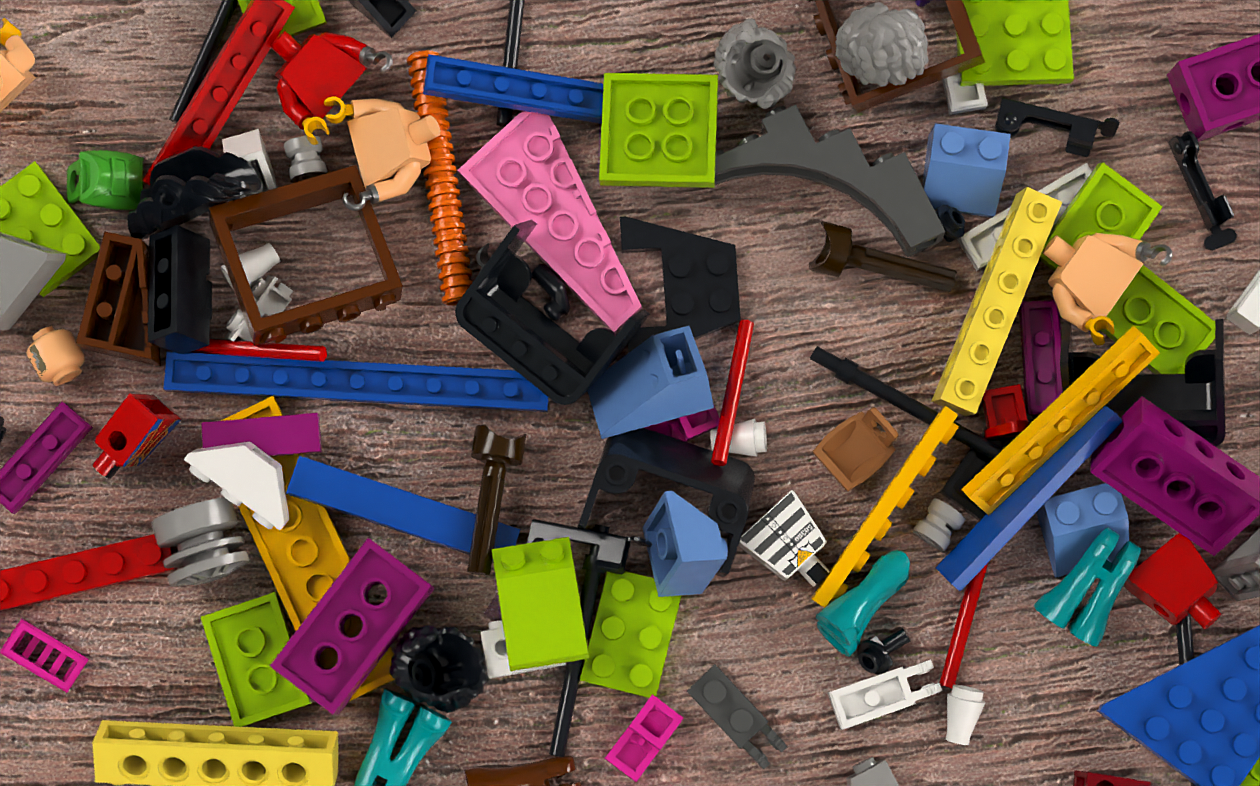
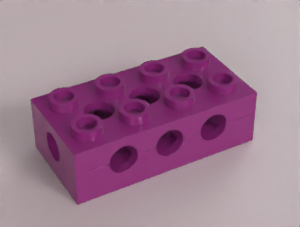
[1167,34,1260,141]
[1091,396,1260,556]
[270,538,435,715]

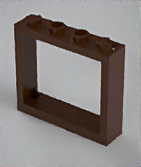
[808,0,985,112]
[209,165,403,345]

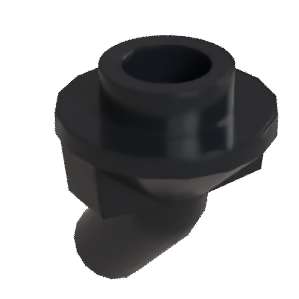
[921,205,965,252]
[857,628,911,675]

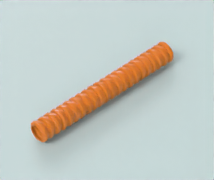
[407,50,473,306]

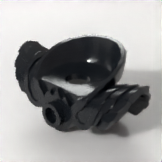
[127,146,261,240]

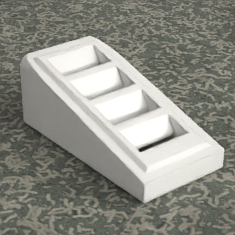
[1226,269,1260,335]

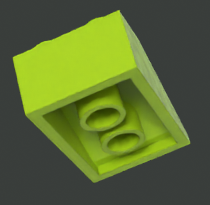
[492,537,589,671]

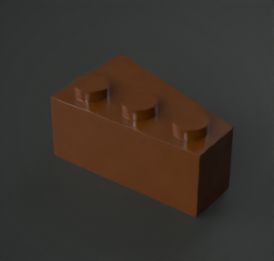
[76,231,161,366]

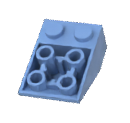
[587,325,714,439]

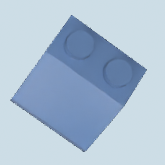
[922,123,1010,218]
[1036,483,1129,578]
[642,491,728,597]

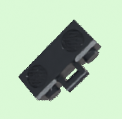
[148,225,212,354]

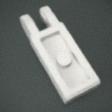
[828,660,942,730]

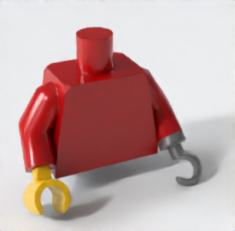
[270,30,393,145]

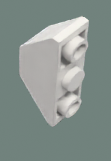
[184,442,290,530]

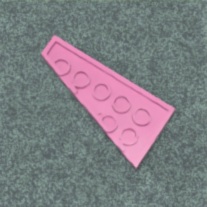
[458,111,642,333]

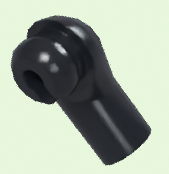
[532,264,571,321]

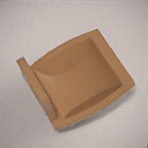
[812,407,899,492]

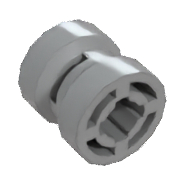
[284,136,328,183]
[912,498,966,552]

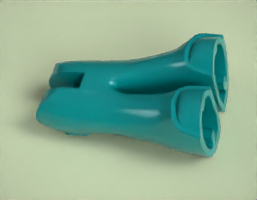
[1034,527,1142,647]
[816,550,910,657]
[354,688,452,786]

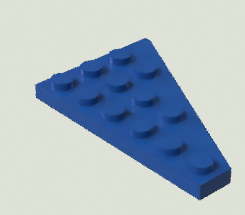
[1097,625,1260,786]

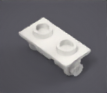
[225,275,293,342]

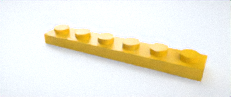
[962,325,1160,515]
[811,406,959,608]

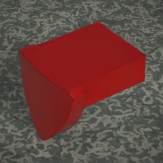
[982,384,1030,439]

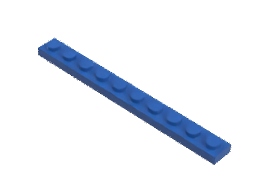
[163,352,549,412]

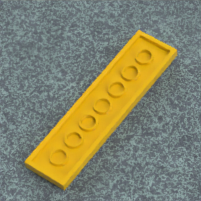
[221,396,395,702]

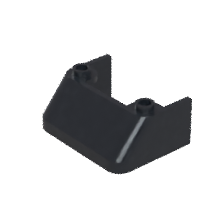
[455,219,650,405]
[1060,319,1226,447]
[577,428,755,577]

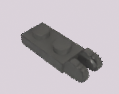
[687,664,788,769]

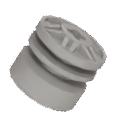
[151,497,250,587]

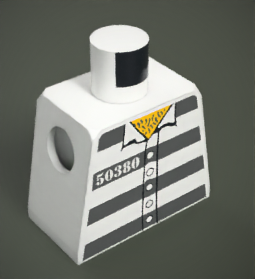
[738,490,830,587]

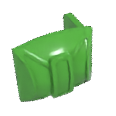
[67,150,144,210]

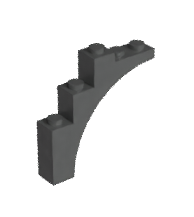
[715,104,945,258]

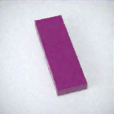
[1019,300,1062,416]
[0,401,93,514]
[201,413,322,457]

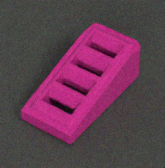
[0,618,89,693]

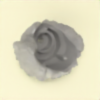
[835,2,929,87]
[713,18,796,109]

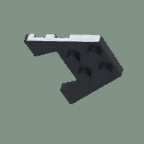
[620,216,741,353]

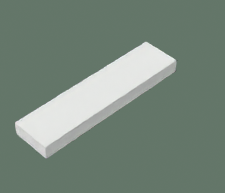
[957,163,1092,271]

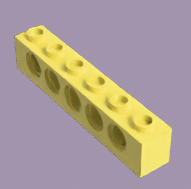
[931,187,1062,416]
[92,720,339,786]

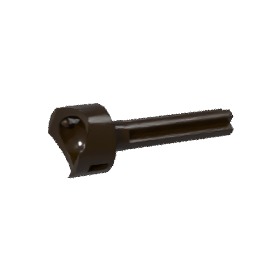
[809,221,957,292]
[467,425,527,576]

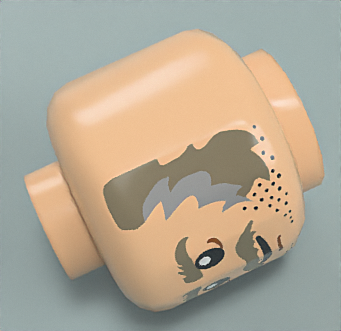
[26,326,85,386]

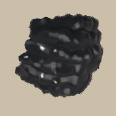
[390,625,489,713]

